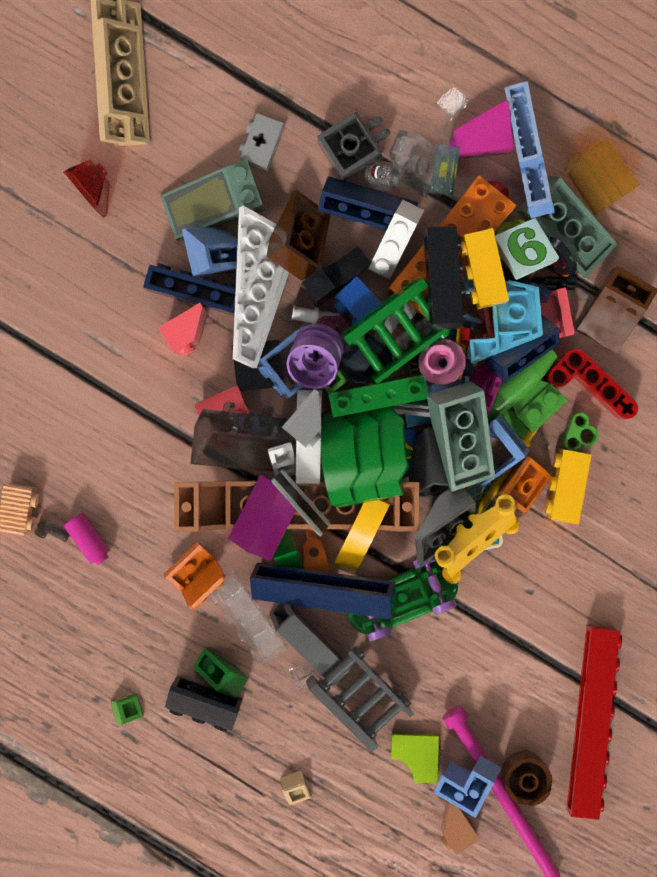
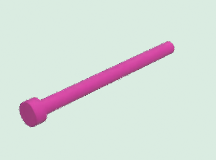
[442,705,561,877]

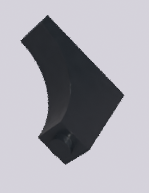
[301,246,371,307]

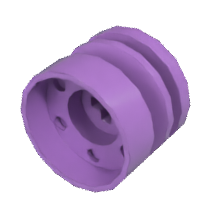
[286,324,344,389]

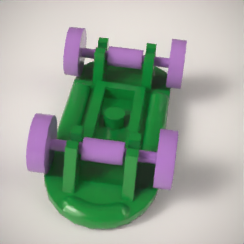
[347,557,458,642]

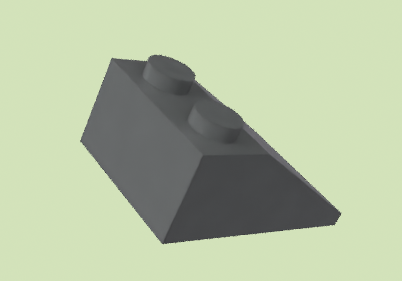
[415,488,476,566]

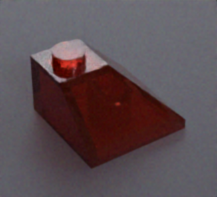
[63,159,110,218]

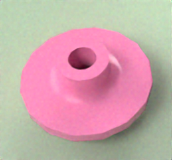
[419,339,466,386]

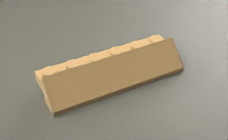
[90,0,150,146]

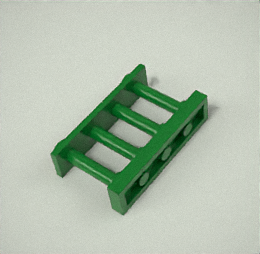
[340,277,451,384]
[328,375,428,418]

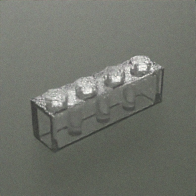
[209,570,288,666]

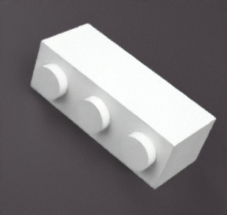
[368,200,424,279]

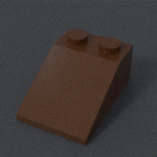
[266,190,331,281]

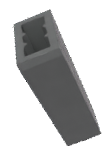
[269,603,350,686]

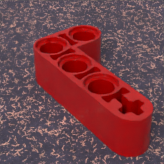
[545,349,638,419]

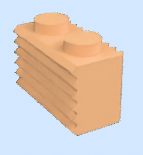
[0,483,39,535]

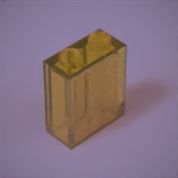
[564,138,639,215]

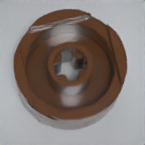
[500,750,553,806]

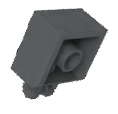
[317,112,391,181]

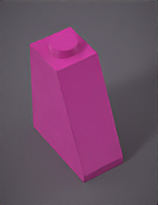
[449,101,514,160]

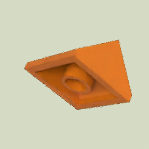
[497,456,552,514]

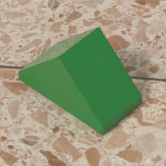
[273,529,304,569]

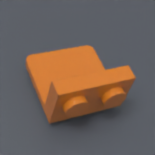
[164,541,226,610]

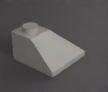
[282,389,322,448]

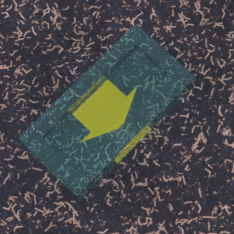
[430,144,460,195]

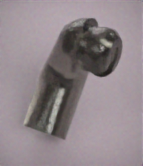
[34,522,70,542]

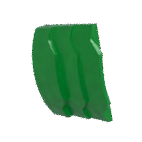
[321,406,409,508]

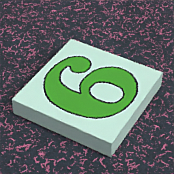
[495,218,559,280]

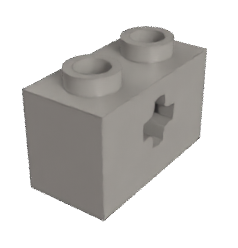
[238,114,284,173]

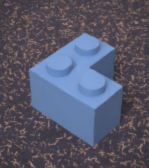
[434,756,501,818]

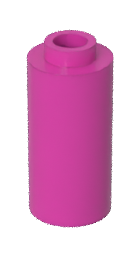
[63,513,110,565]

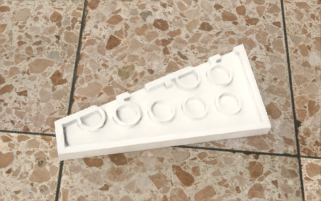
[233,206,289,368]

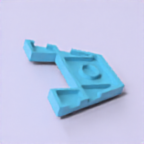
[464,271,543,363]

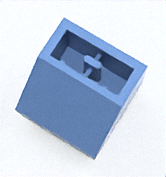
[182,226,238,276]

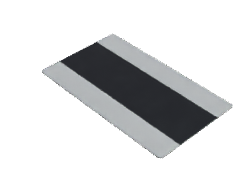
[271,469,330,537]

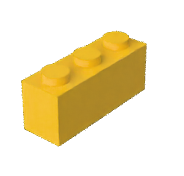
[460,228,509,309]
[544,449,592,525]

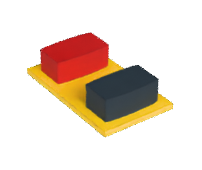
[456,325,475,381]

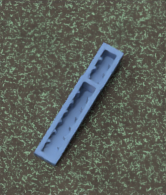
[505,81,555,218]

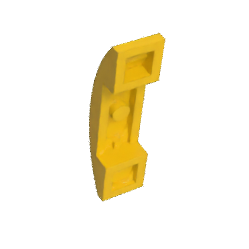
[333,499,391,576]

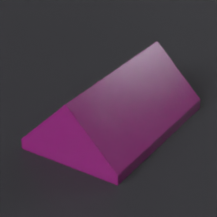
[228,474,296,561]

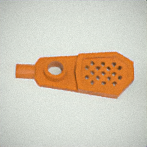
[303,529,331,573]

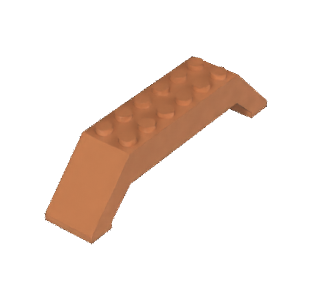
[174,480,419,532]

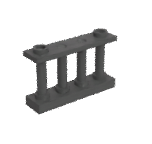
[306,643,413,752]

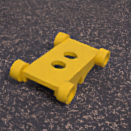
[435,494,520,584]

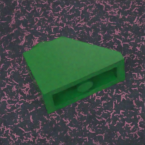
[193,648,249,698]

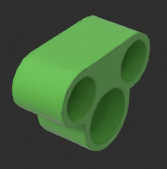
[562,413,599,451]

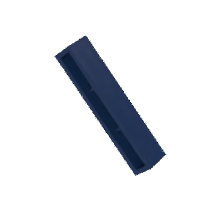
[250,562,396,619]

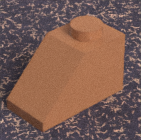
[441,801,480,855]

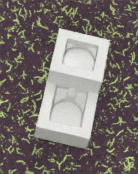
[268,442,296,476]

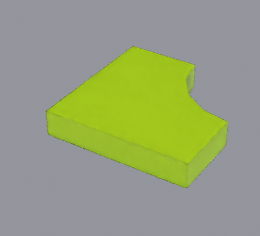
[391,733,439,783]

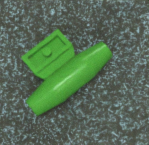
[487,350,568,434]

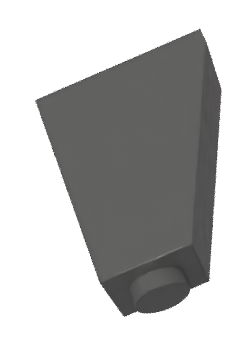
[408,426,449,499]

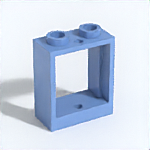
[258,324,306,399]
[477,413,530,488]

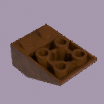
[575,266,657,354]

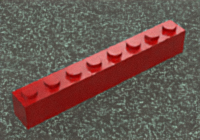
[566,625,622,820]

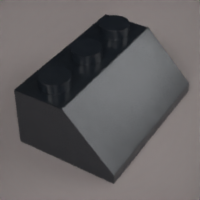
[165,676,243,731]

